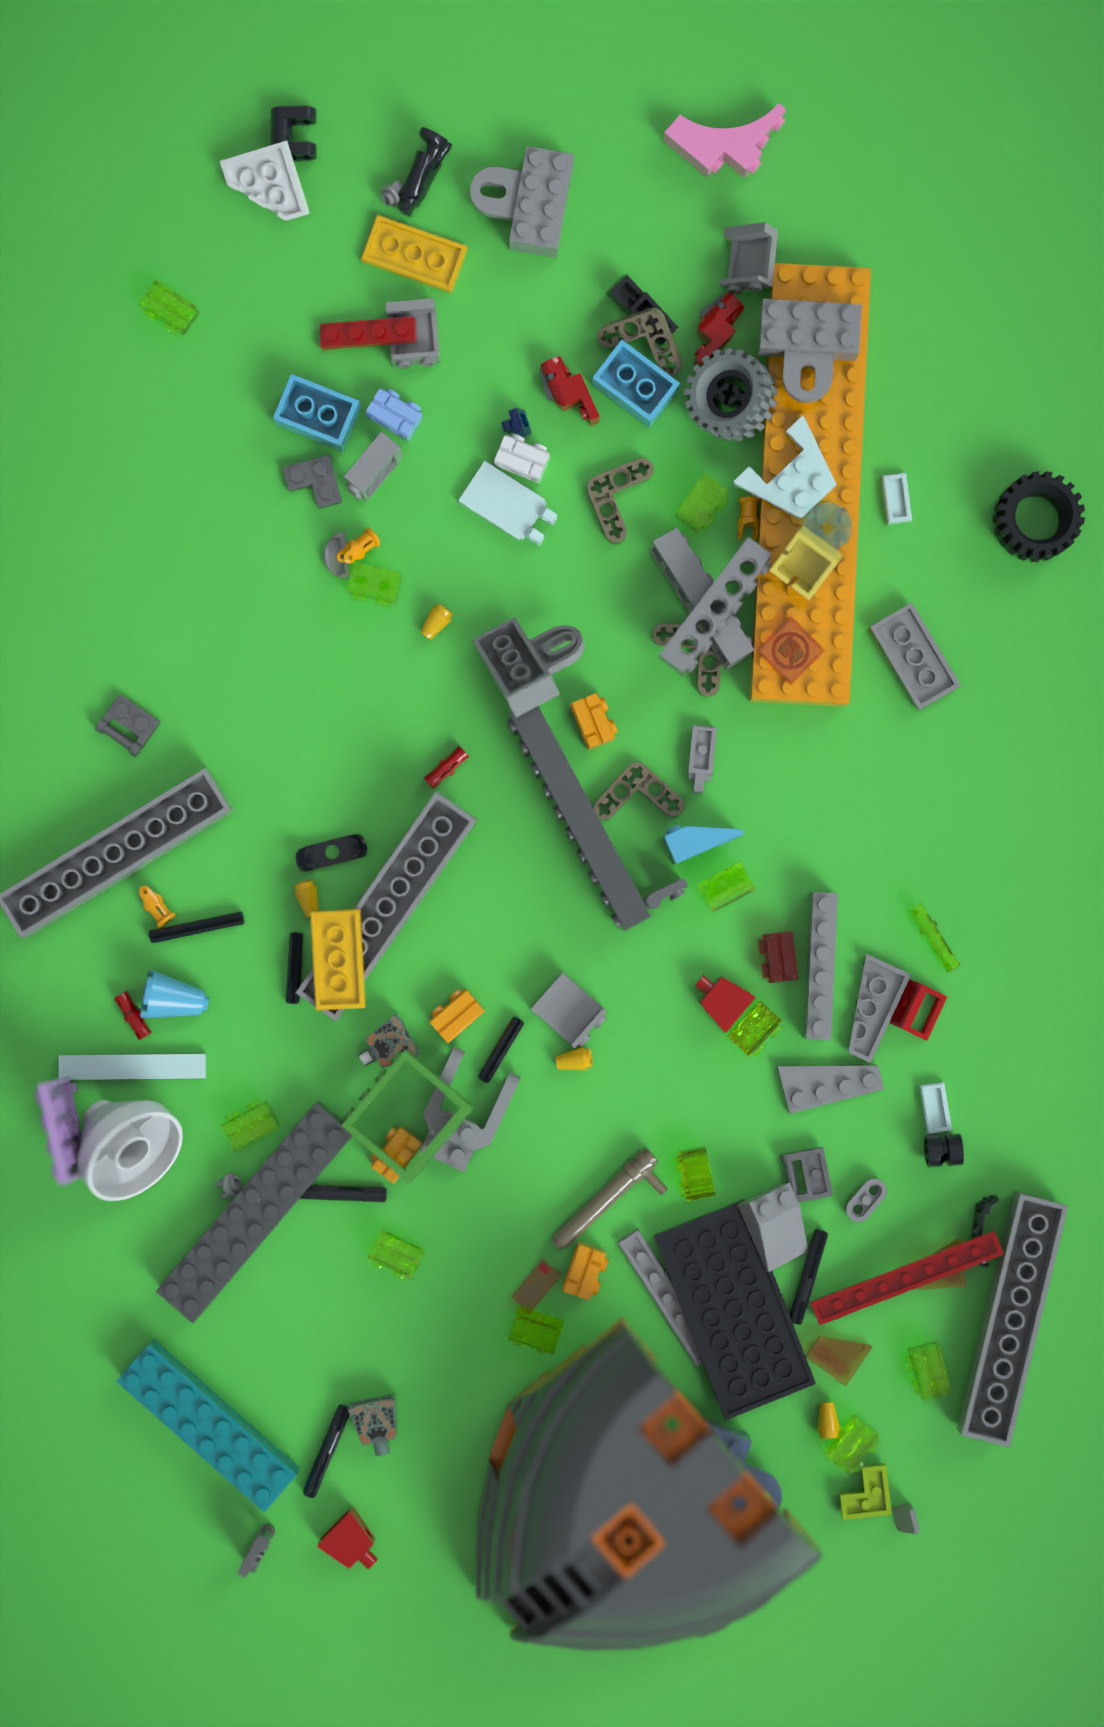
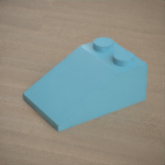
[662,824,744,865]

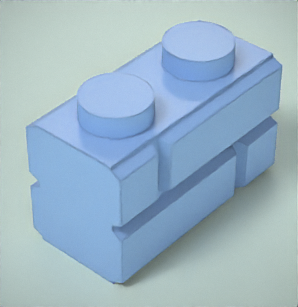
[365,388,423,442]

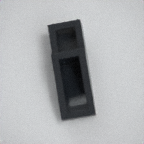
[606,274,678,345]

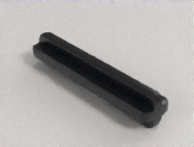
[286,932,303,1004]
[478,1017,524,1083]

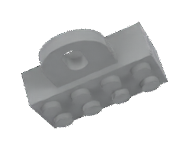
[470,146,574,258]
[758,299,862,403]
[472,617,585,717]

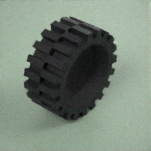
[993,471,1085,562]

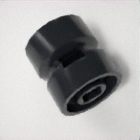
[924,1133,964,1167]

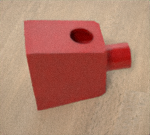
[694,975,756,1033]
[317,1506,378,1570]

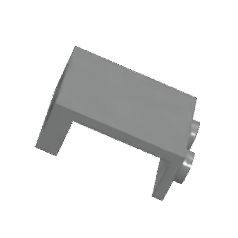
[530,972,607,1048]

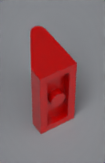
[889,979,948,1041]

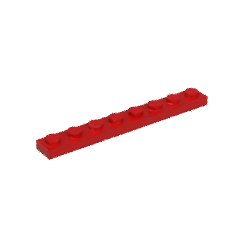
[810,1230,1004,1325]

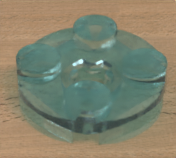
[802,503,852,550]

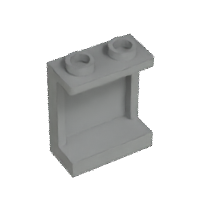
[719,222,778,294]
[386,298,440,369]

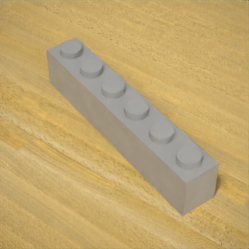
[649,528,754,670]
[803,892,838,1040]

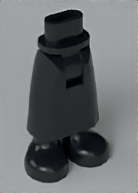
[399,127,452,217]

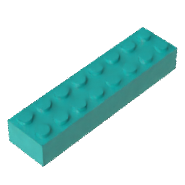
[116,1339,300,1512]

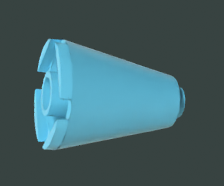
[140,970,209,1019]

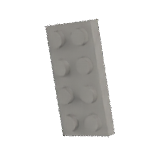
[869,603,961,711]

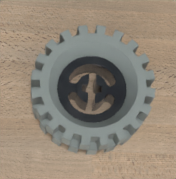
[684,348,777,441]

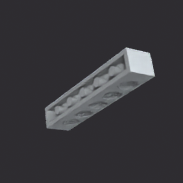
[659,537,772,676]

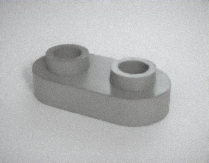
[845,1178,887,1222]

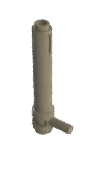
[551,1147,668,1250]

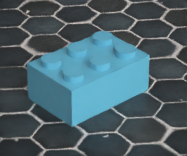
[592,340,680,428]
[273,374,361,452]

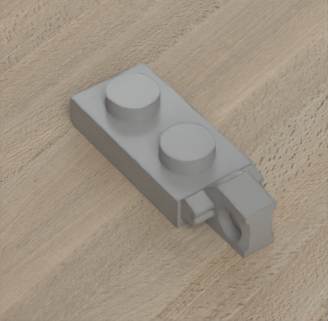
[688,725,717,794]

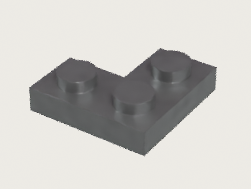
[283,455,342,509]

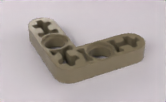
[597,308,682,377]
[587,458,653,544]
[652,623,721,698]
[594,762,684,821]

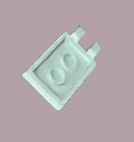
[458,461,558,546]

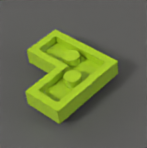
[839,1463,892,1520]

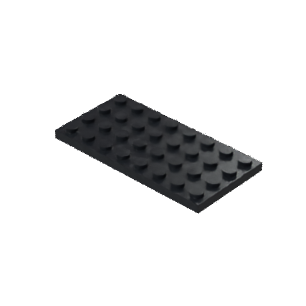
[653,1199,816,1421]

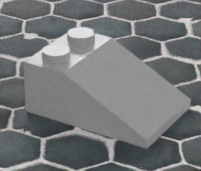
[737,1183,808,1272]

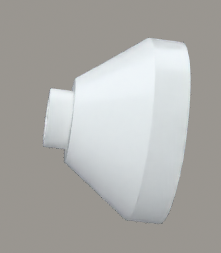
[77,1100,183,1201]

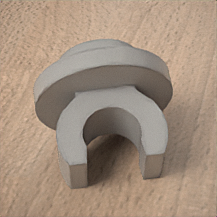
[380,180,404,207]
[215,1173,242,1199]

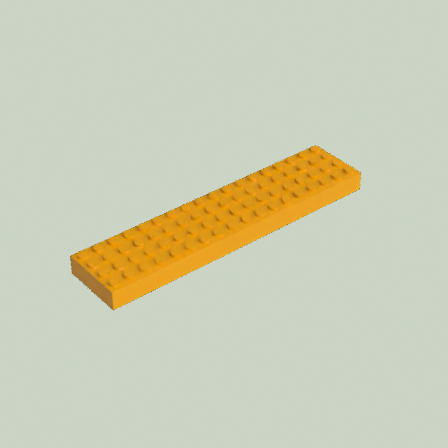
[749,263,871,707]

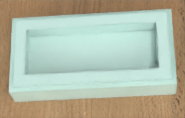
[881,473,912,525]
[919,1082,952,1134]

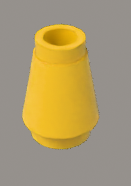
[420,603,453,640]
[293,880,319,917]
[556,1047,593,1071]
[817,1402,841,1439]

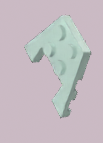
[733,416,836,520]

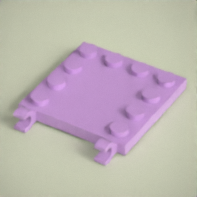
[35,1077,82,1185]

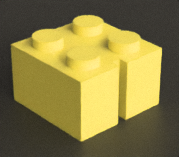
[770,526,843,600]

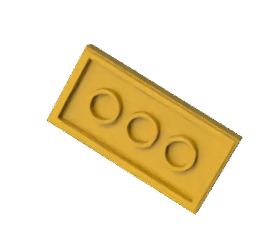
[361,215,468,294]
[310,909,366,1010]

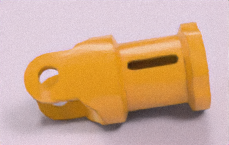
[737,497,760,541]
[337,528,380,564]
[139,886,176,928]

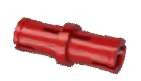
[424,746,469,789]
[114,991,152,1041]

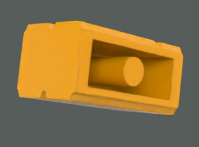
[570,693,618,750]
[429,989,485,1043]
[370,1125,424,1184]
[562,1242,609,1300]

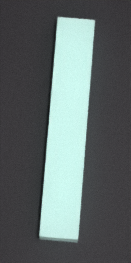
[59,1054,206,1080]

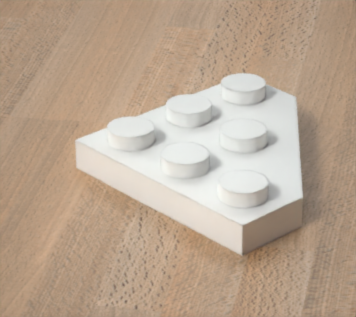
[220,141,310,221]

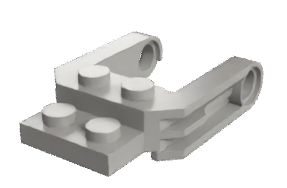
[420,1046,521,1172]

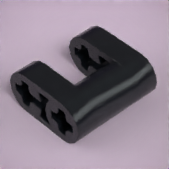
[271,106,317,161]

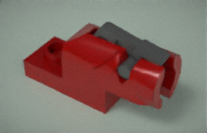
[694,292,744,367]
[540,356,600,426]

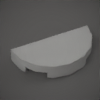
[324,531,352,580]

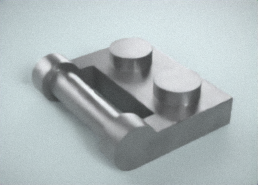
[95,694,161,757]
[645,878,688,909]
[780,1147,833,1203]
[237,1523,275,1578]

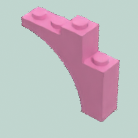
[663,103,786,178]

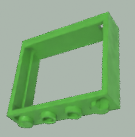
[342,1049,475,1184]

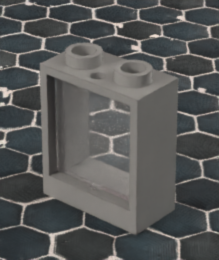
[344,431,404,502]

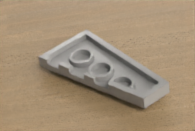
[848,954,911,1063]
[777,1065,884,1114]

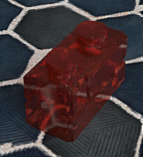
[758,931,798,983]

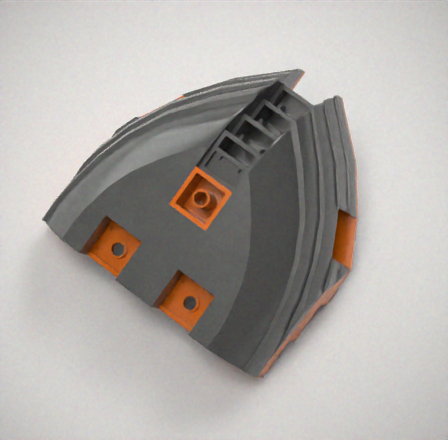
[475,1317,823,1651]

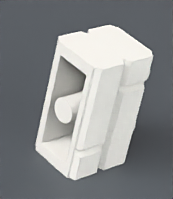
[494,434,550,484]

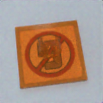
[756,616,825,685]

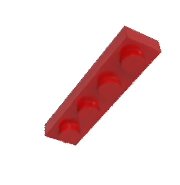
[320,316,417,350]

